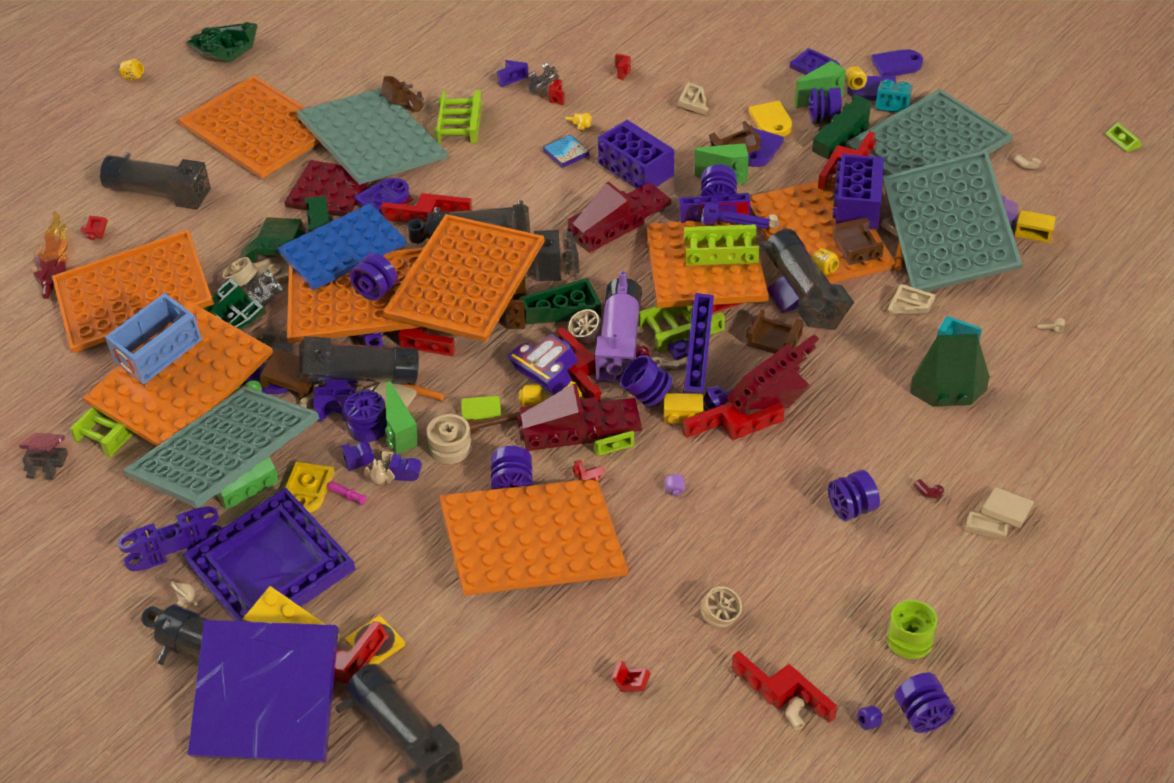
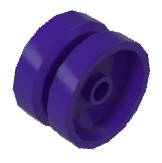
[349,253,398,300]

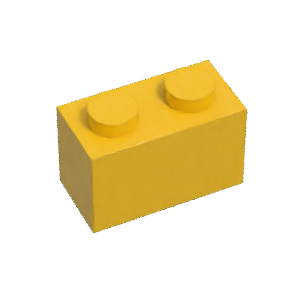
[1015,210,1056,243]
[664,393,703,424]

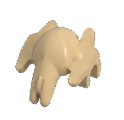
[364,451,395,485]
[170,580,198,607]

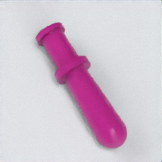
[327,481,366,505]

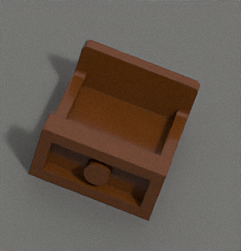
[709,121,761,154]
[833,217,884,265]
[505,276,527,329]
[746,309,804,354]
[260,349,319,400]

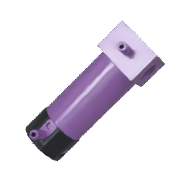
[595,271,642,383]

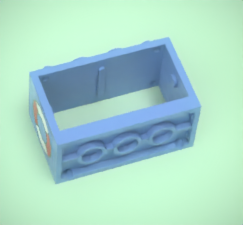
[105,293,202,385]

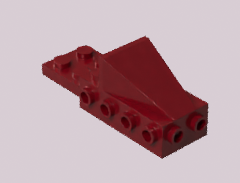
[567,182,672,253]
[726,334,819,415]
[517,384,642,451]

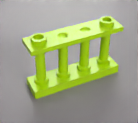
[434,90,482,144]
[684,225,759,266]
[639,306,725,353]
[70,407,134,457]

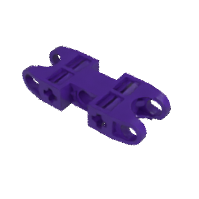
[314,349,360,422]
[118,506,222,571]

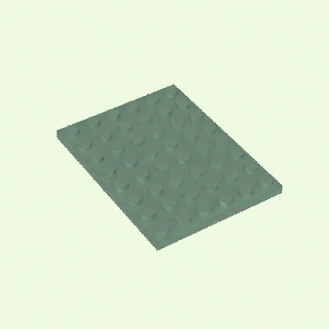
[297,88,448,185]
[845,89,1013,175]
[883,150,1023,292]
[123,386,320,508]

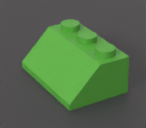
[215,456,279,510]

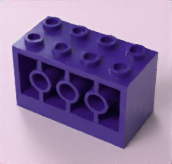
[598,120,674,189]
[832,154,884,229]

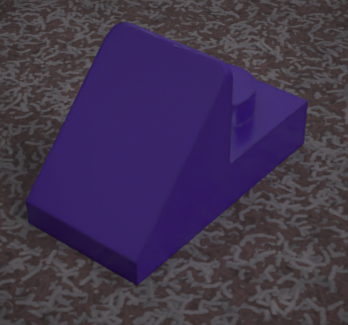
[497,60,529,87]

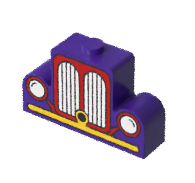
[507,335,578,395]

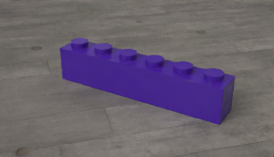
[683,293,714,394]

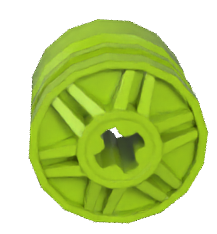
[887,600,938,659]

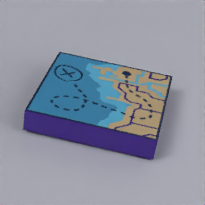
[543,134,590,168]

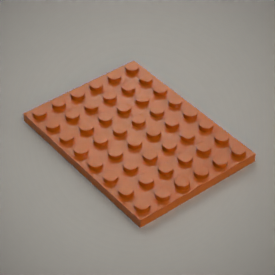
[178,75,321,179]
[749,177,896,291]
[383,214,545,342]
[646,220,768,308]
[52,229,214,353]
[287,247,424,343]
[83,301,273,446]
[439,479,629,596]

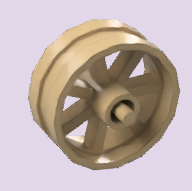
[222,257,257,286]
[568,309,603,345]
[700,586,742,628]

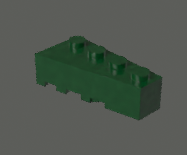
[812,94,871,159]
[305,196,334,233]
[519,278,602,325]

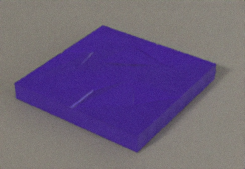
[182,488,356,621]
[188,620,339,763]

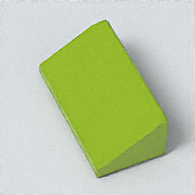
[1105,122,1142,153]
[461,396,501,421]
[593,431,634,456]

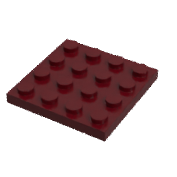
[284,160,369,217]

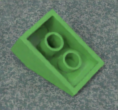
[795,61,846,108]
[694,144,749,184]
[385,381,418,454]

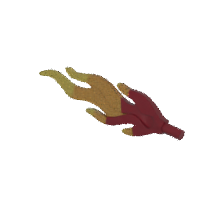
[33,211,68,299]

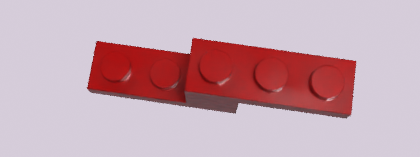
[818,131,877,190]
[381,193,473,223]
[396,327,456,356]
[557,327,601,402]
[683,402,785,441]
[334,621,388,684]
[732,651,837,723]

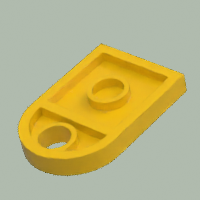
[749,101,792,137]
[285,462,335,513]

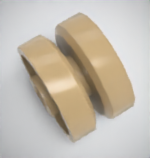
[426,414,472,464]

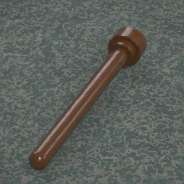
[466,411,520,435]

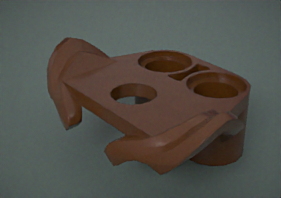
[381,76,424,112]

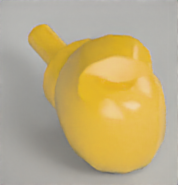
[565,113,592,131]

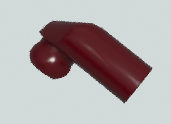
[914,479,944,499]

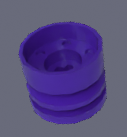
[808,87,842,123]
[701,164,737,196]
[620,355,672,407]
[344,390,387,442]
[491,446,533,490]
[827,470,880,521]
[894,672,955,733]

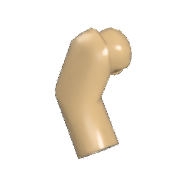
[1014,155,1041,169]
[785,697,805,730]

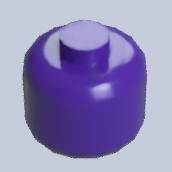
[857,705,882,730]

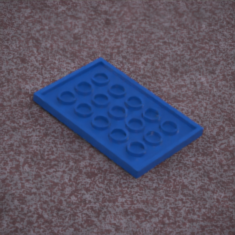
[278,203,407,290]

